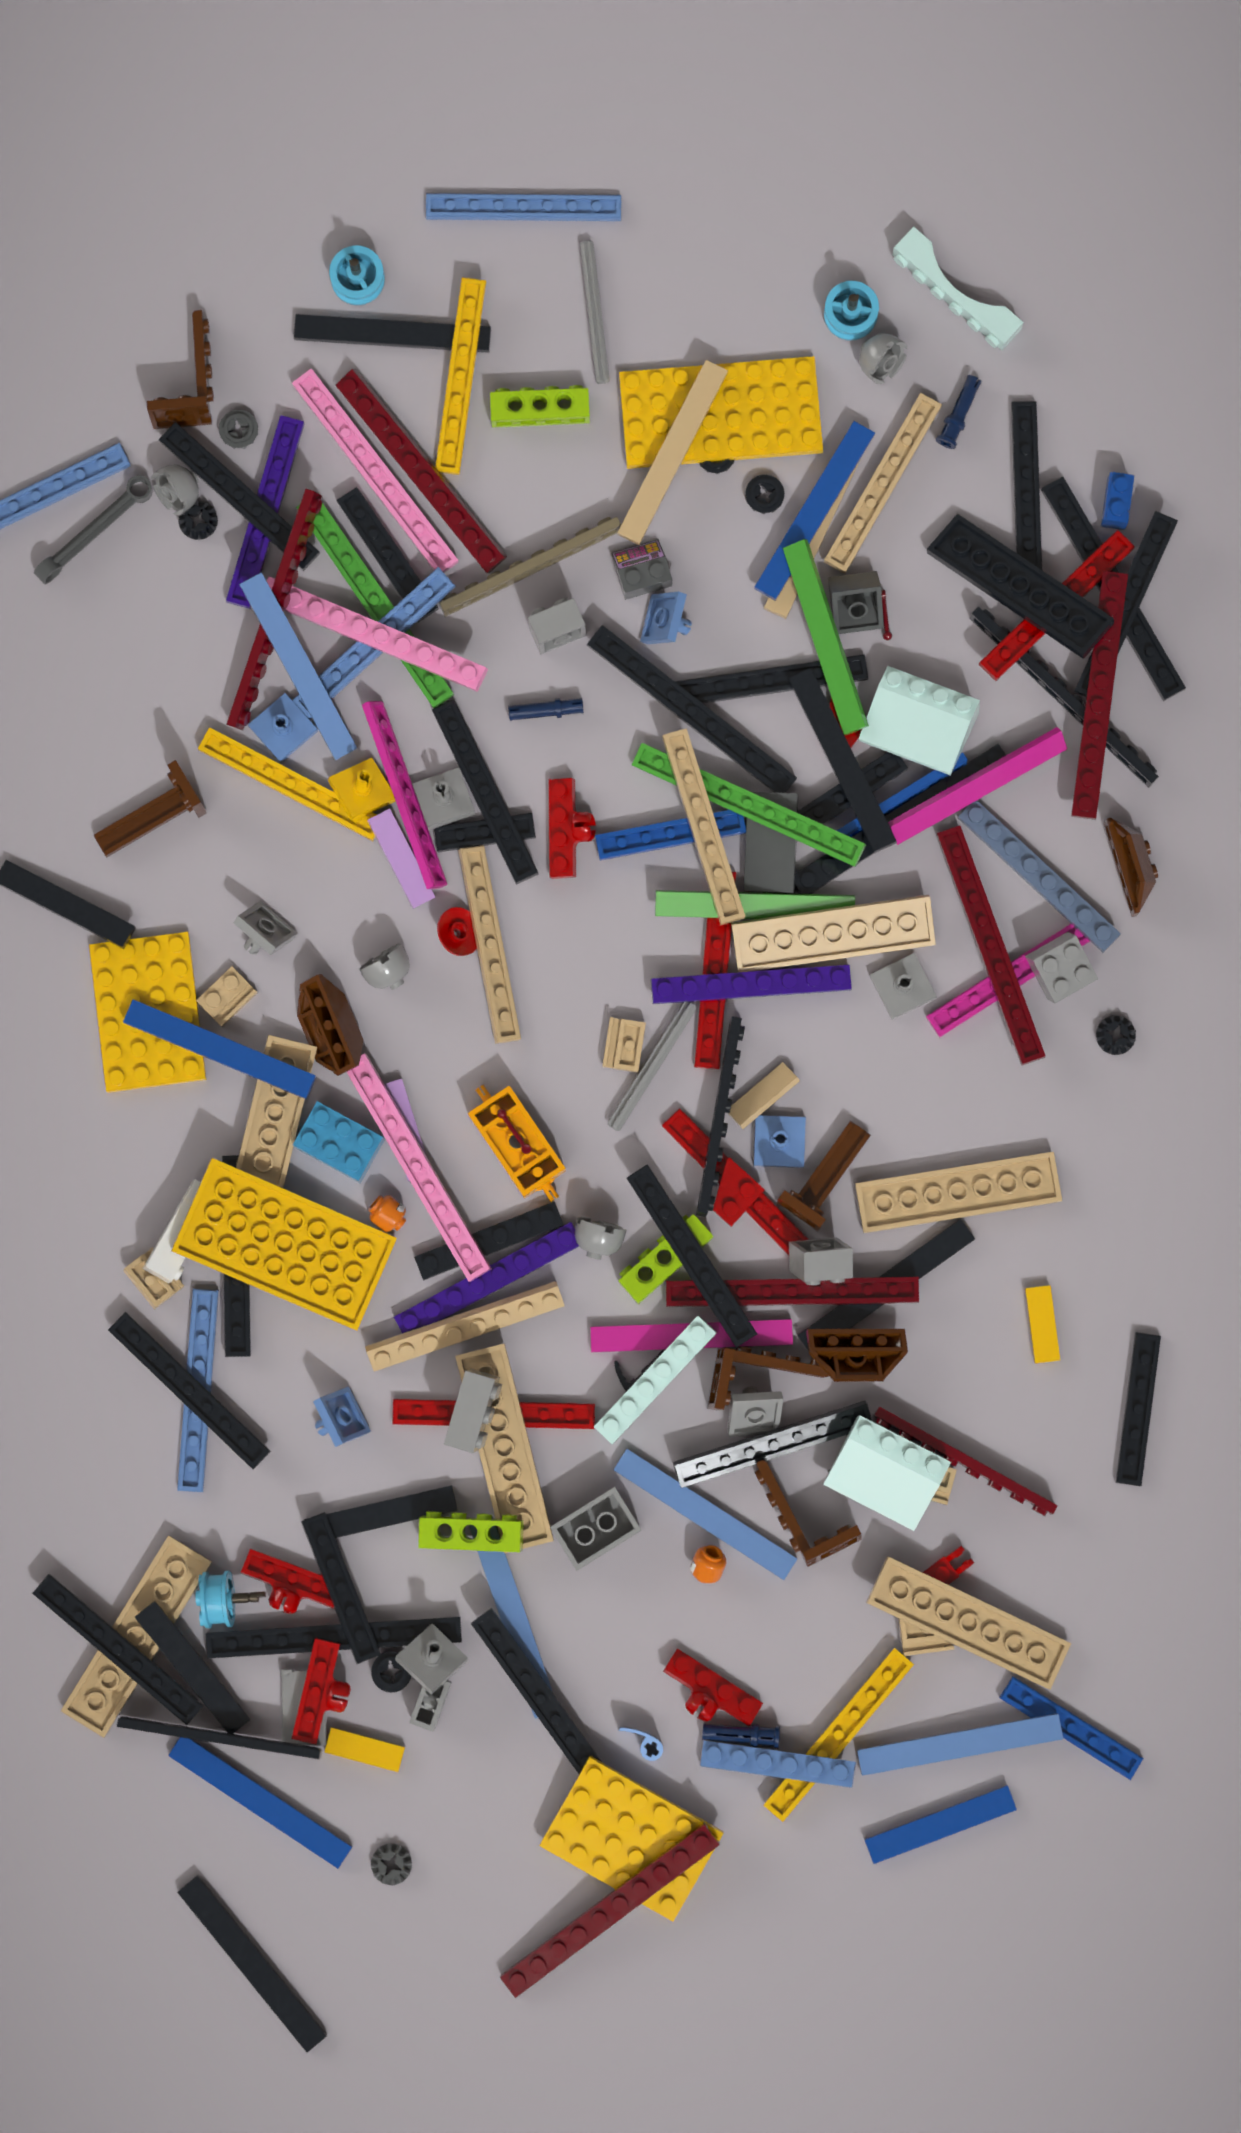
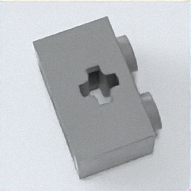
[409,1680,452,1732]

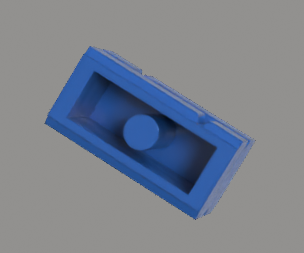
[1101,472,1135,530]

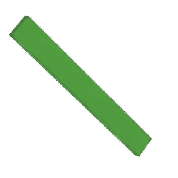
[783,539,869,735]
[655,890,855,919]

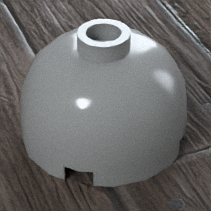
[859,333,907,384]
[152,465,199,515]
[359,943,410,990]
[575,1217,627,1260]

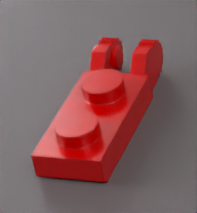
[922,1545,974,1585]

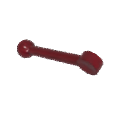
[881,590,892,641]
[497,1109,531,1154]

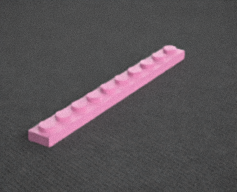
[292,368,459,573]
[266,576,488,692]
[347,1053,492,1282]

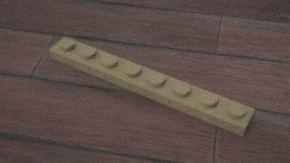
[440,517,621,617]

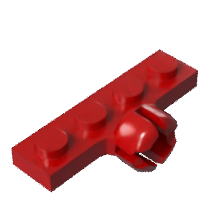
[549,778,596,879]
[241,1549,334,1614]
[291,1638,351,1745]
[663,1648,763,1726]

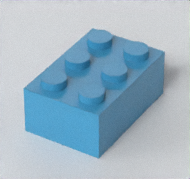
[293,1101,385,1184]

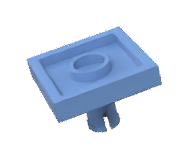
[640,591,692,645]
[248,693,318,763]
[754,1115,806,1168]
[313,1386,371,1447]

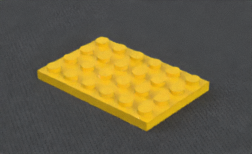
[89,932,207,1093]
[539,1756,724,1922]

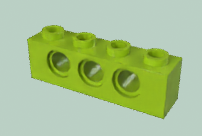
[490,385,590,428]
[618,1214,714,1305]
[418,1511,524,1553]

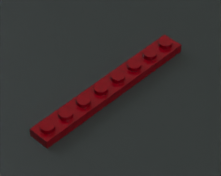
[873,1406,1058,1516]

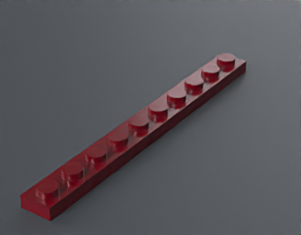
[335,369,507,573]
[226,489,322,731]
[1071,571,1128,820]
[936,825,1046,1066]
[666,1277,919,1307]
[500,1822,720,1998]

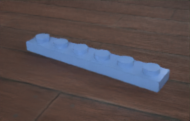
[700,1741,856,1788]

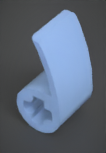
[618,1727,663,1761]

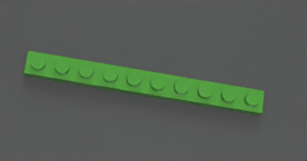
[296,502,455,708]
[632,743,866,867]

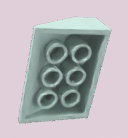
[859,666,980,776]
[823,1416,951,1531]

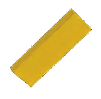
[1025,1285,1060,1364]
[324,1727,405,1772]

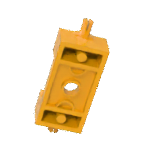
[468,1084,566,1202]

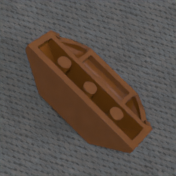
[1104,818,1158,917]
[297,974,364,1076]
[806,1329,908,1382]

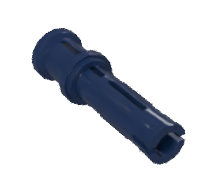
[936,375,982,449]
[702,1723,780,1749]

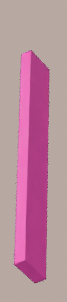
[362,701,447,889]
[888,727,1067,845]
[926,924,1090,1038]
[590,1319,793,1353]

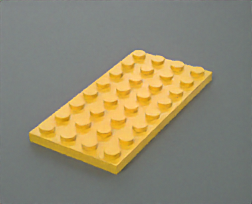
[619,356,823,469]
[171,1158,397,1331]

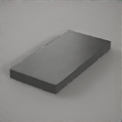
[744,792,799,893]

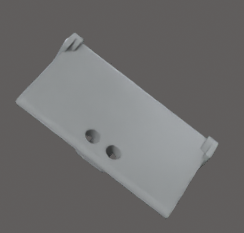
[280,1668,326,1746]

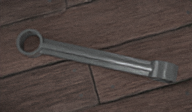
[34,475,153,584]

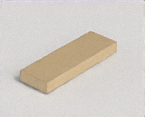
[728,1062,800,1129]

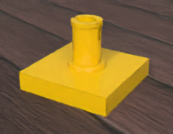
[328,758,395,821]

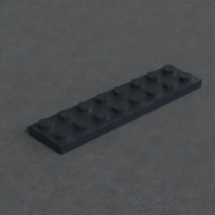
[927,513,1114,659]

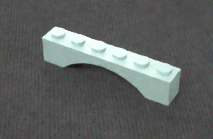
[893,227,1024,351]
[594,1316,717,1444]

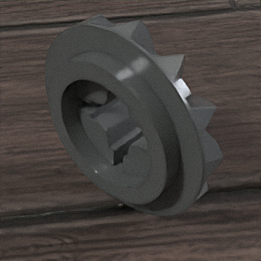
[219,410,258,449]
[371,1844,412,1886]

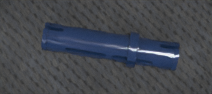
[508,698,584,721]

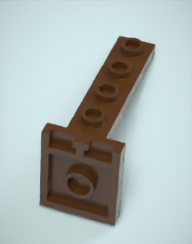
[147,310,214,429]
[93,760,207,858]
[777,1121,871,1232]
[707,1346,829,1411]
[754,1460,862,1567]

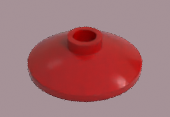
[437,907,477,956]

